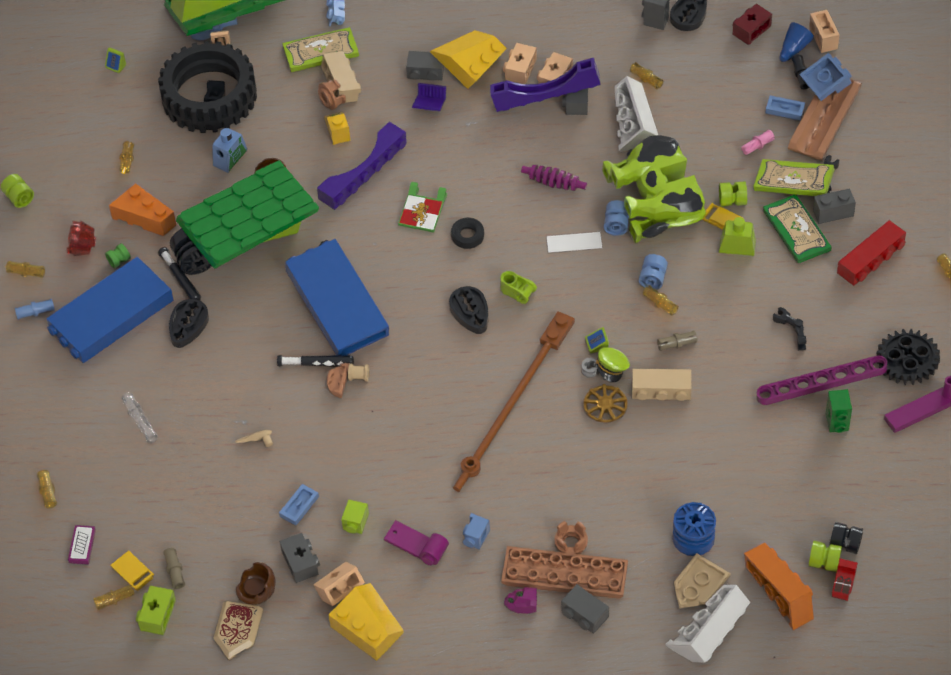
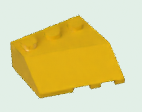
[430,30,507,89]
[328,583,404,661]

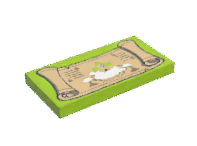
[282,27,359,72]
[753,159,835,196]

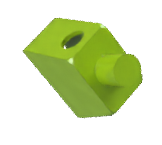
[719,217,756,256]

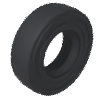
[451,217,484,249]

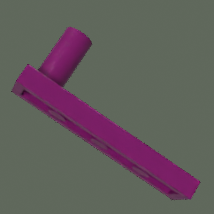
[884,376,951,433]

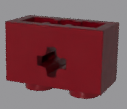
[732,3,772,45]

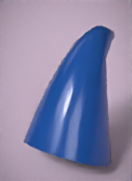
[779,22,814,62]

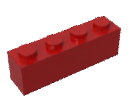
[837,220,906,286]

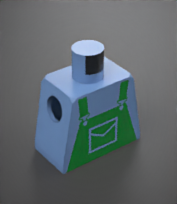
[212,128,247,173]

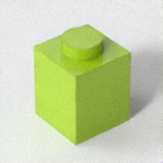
[341,499,369,534]

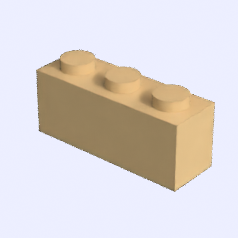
[321,51,361,103]
[632,369,691,401]

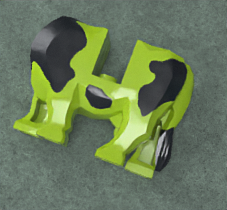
[602,135,706,244]

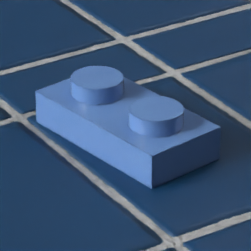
[765,95,805,121]
[279,484,319,526]

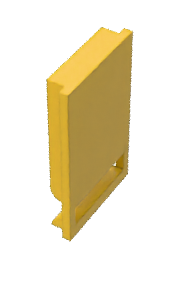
[702,203,743,230]
[110,550,154,591]

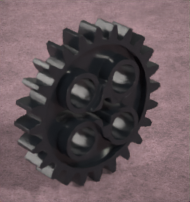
[876,329,940,385]

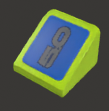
[105,47,126,73]
[585,327,609,354]

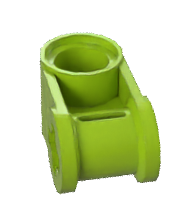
[500,271,537,304]

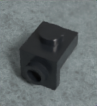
[204,80,225,102]

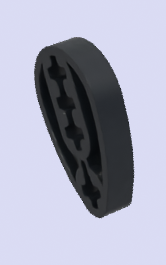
[670,0,707,31]
[449,286,489,334]
[169,299,209,348]

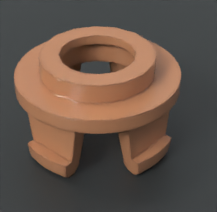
[318,80,346,110]
[554,521,588,554]

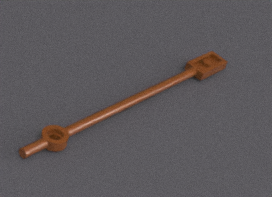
[453,311,575,492]

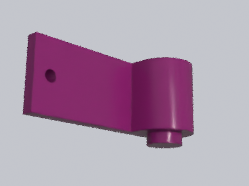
[384,520,449,566]

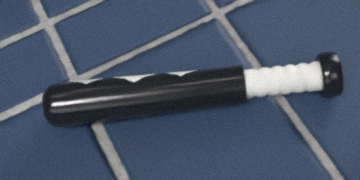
[158,247,201,302]
[277,355,354,367]

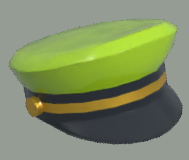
[596,347,630,382]

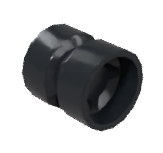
[829,522,864,554]

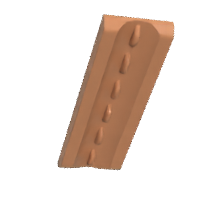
[788,79,862,161]
[501,546,628,598]

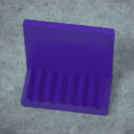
[412,83,446,111]

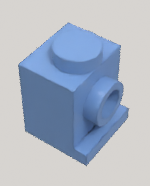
[463,513,490,550]

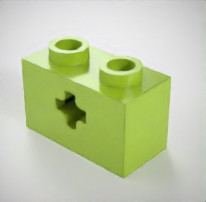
[136,586,176,635]

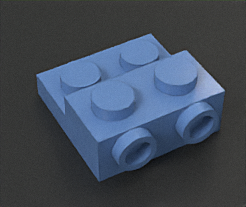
[800,53,852,101]

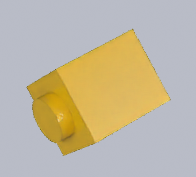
[324,112,351,145]

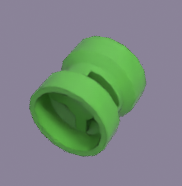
[105,243,131,268]

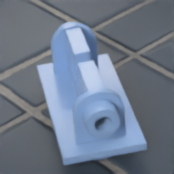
[326,0,345,26]

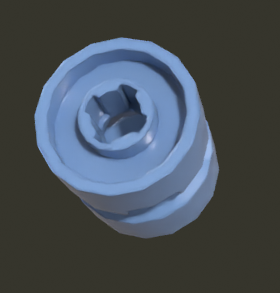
[604,200,629,236]
[639,254,668,290]

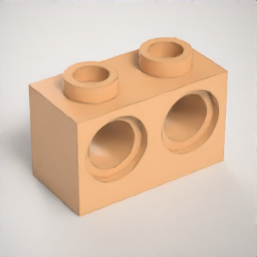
[809,10,839,53]

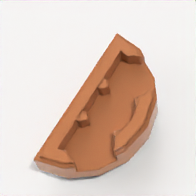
[327,363,350,398]

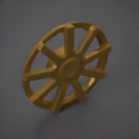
[584,384,628,423]

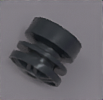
[170,228,212,275]

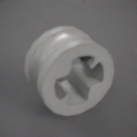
[582,358,599,378]

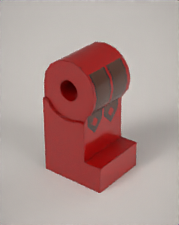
[832,558,858,601]

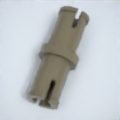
[657,331,697,351]
[163,548,185,589]

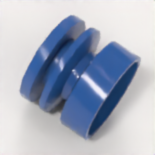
[672,502,716,556]

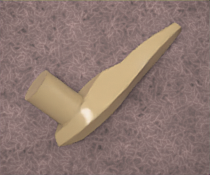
[235,430,273,447]

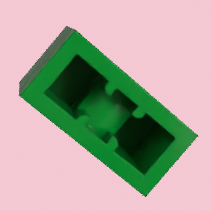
[825,389,852,433]

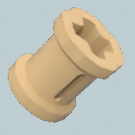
[348,364,369,382]

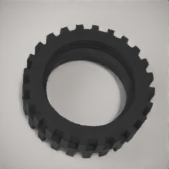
[158,41,257,133]

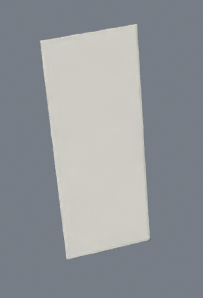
[546,232,602,253]

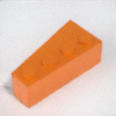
[744,542,814,630]

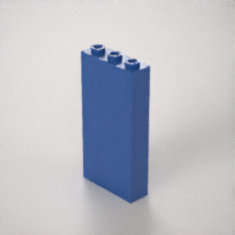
[285,239,389,355]
[46,257,174,363]

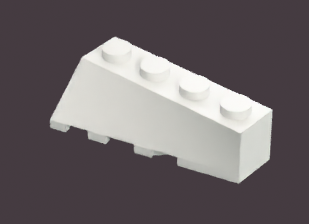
[614,76,658,152]
[665,585,750,663]

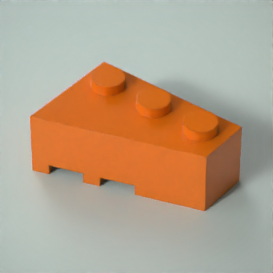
[109,183,177,236]

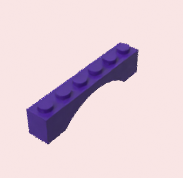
[490,58,601,112]
[317,121,407,210]

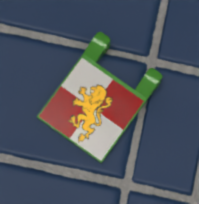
[398,182,447,232]

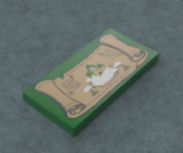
[763,194,832,264]

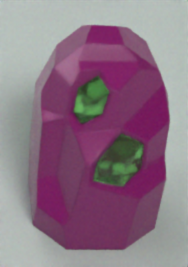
[504,587,537,614]

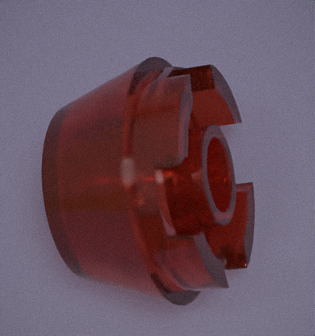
[66,220,97,256]

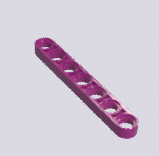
[756,356,887,405]

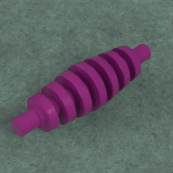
[521,165,587,191]

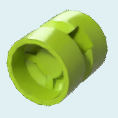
[0,174,34,208]
[719,181,747,207]
[808,541,842,572]

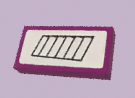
[68,525,96,565]

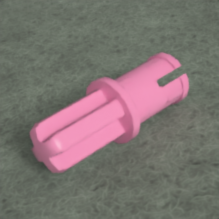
[741,130,775,155]

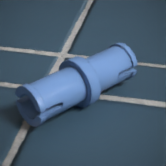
[15,298,55,320]

